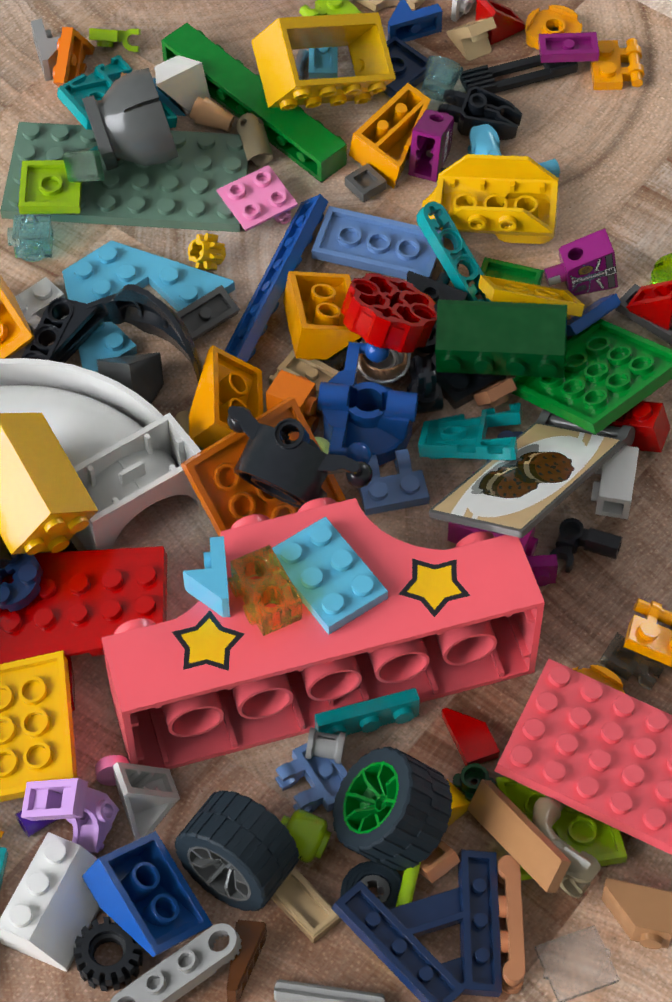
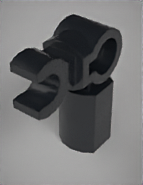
[549,518,623,573]

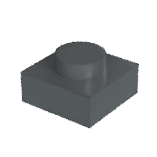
[345,163,387,202]

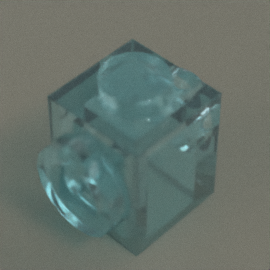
[7,214,54,262]

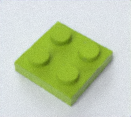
[18,160,83,214]

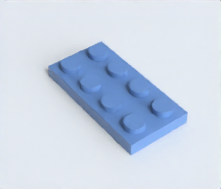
[311,206,445,280]

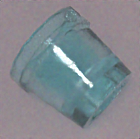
[421,55,463,102]

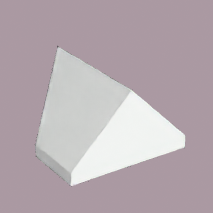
[154,55,210,114]
[113,762,180,840]

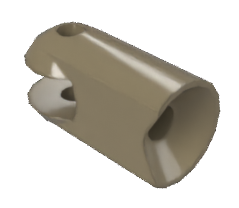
[236,113,274,167]

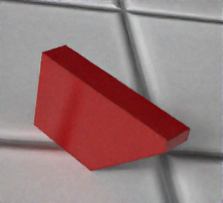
[441,708,500,766]

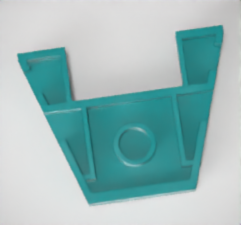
[57,55,178,130]
[418,402,522,460]

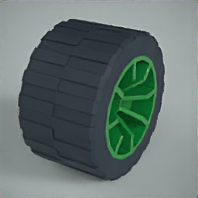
[333,747,452,871]

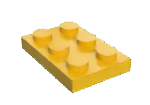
[478,275,584,320]

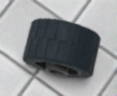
[175,791,299,911]

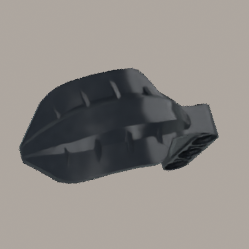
[21,284,203,383]

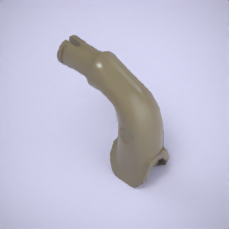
[532,796,601,899]

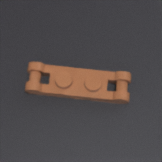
[497,855,526,995]

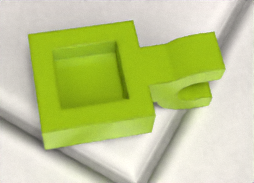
[89,28,141,52]

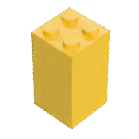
[0,413,98,555]

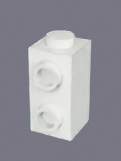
[591,445,639,519]

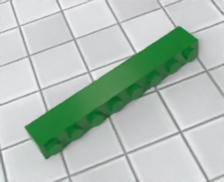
[161,23,347,183]

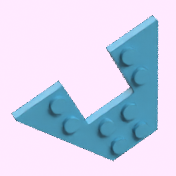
[62,240,235,373]

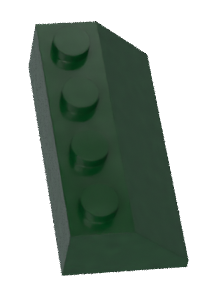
[435,299,567,378]

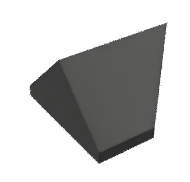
[97,352,164,404]

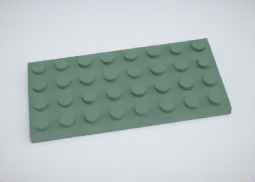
[0,122,249,232]

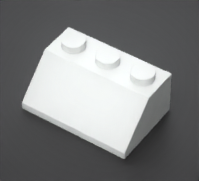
[0,832,101,972]

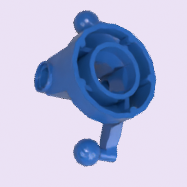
[317,341,418,466]

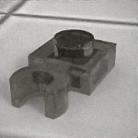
[599,632,665,690]

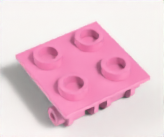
[216,165,298,231]

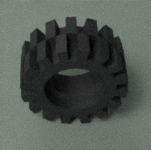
[74,917,143,991]

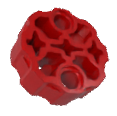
[340,273,437,353]

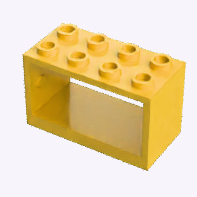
[251,12,396,111]

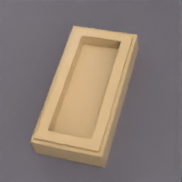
[271,867,341,944]

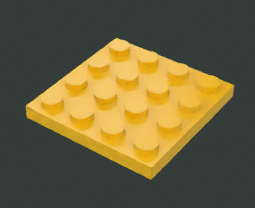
[0,650,78,802]

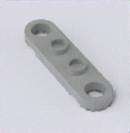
[110,923,242,1002]

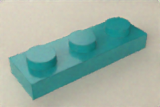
[315,688,420,736]

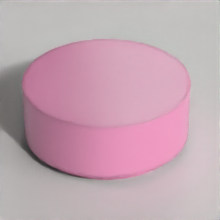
[95,755,130,786]

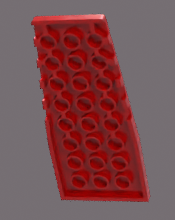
[0,546,168,664]

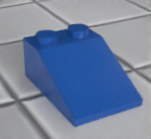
[82,831,213,957]

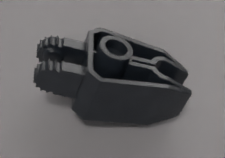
[437,86,522,141]

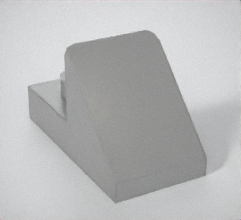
[31,19,61,81]

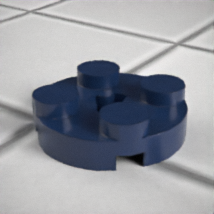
[0,546,43,612]

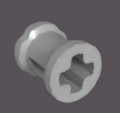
[305,727,346,764]

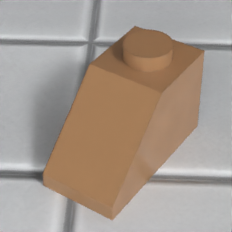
[601,878,672,949]

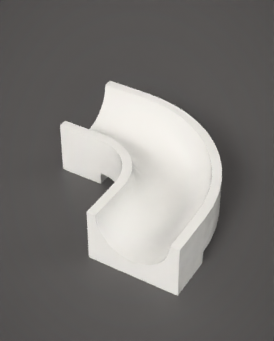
[0,358,202,550]

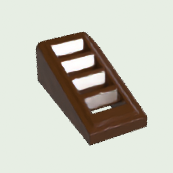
[227,920,267,1002]

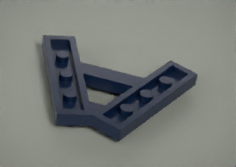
[332,849,502,1002]

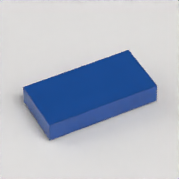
[567,294,621,337]

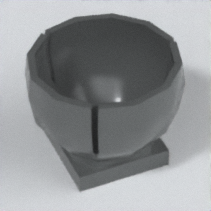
[82,68,178,171]

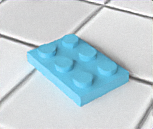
[267,517,388,635]

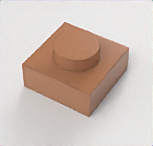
[473,378,517,408]
[419,840,461,884]

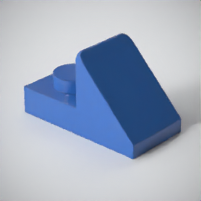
[388,0,443,42]

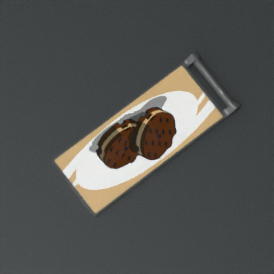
[429,410,635,538]

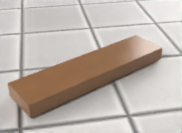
[467,779,571,893]

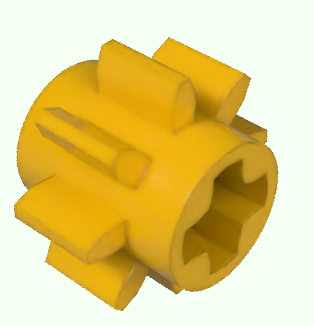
[188,233,226,271]

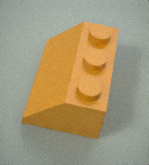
[283,271,361,360]

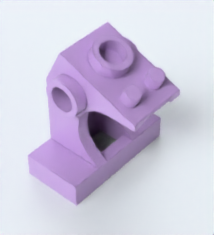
[21,778,119,853]

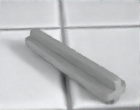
[274,979,385,1002]

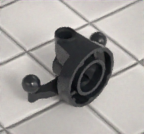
[227,406,373,509]

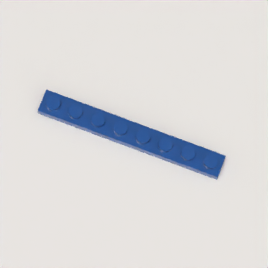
[225,194,328,362]

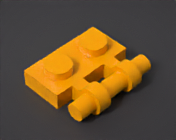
[590,38,645,90]
[623,598,672,667]

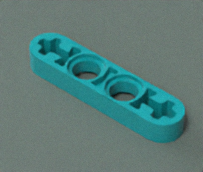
[416,201,491,302]

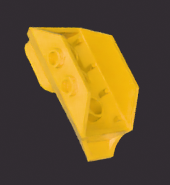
[422,154,559,244]

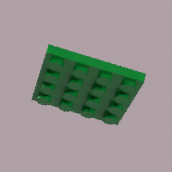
[511,319,672,435]

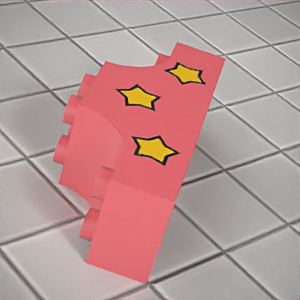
[101,497,545,769]

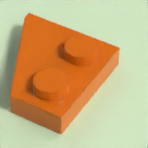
[53,27,95,87]

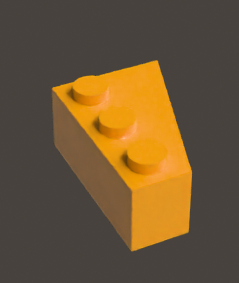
[348,83,431,189]

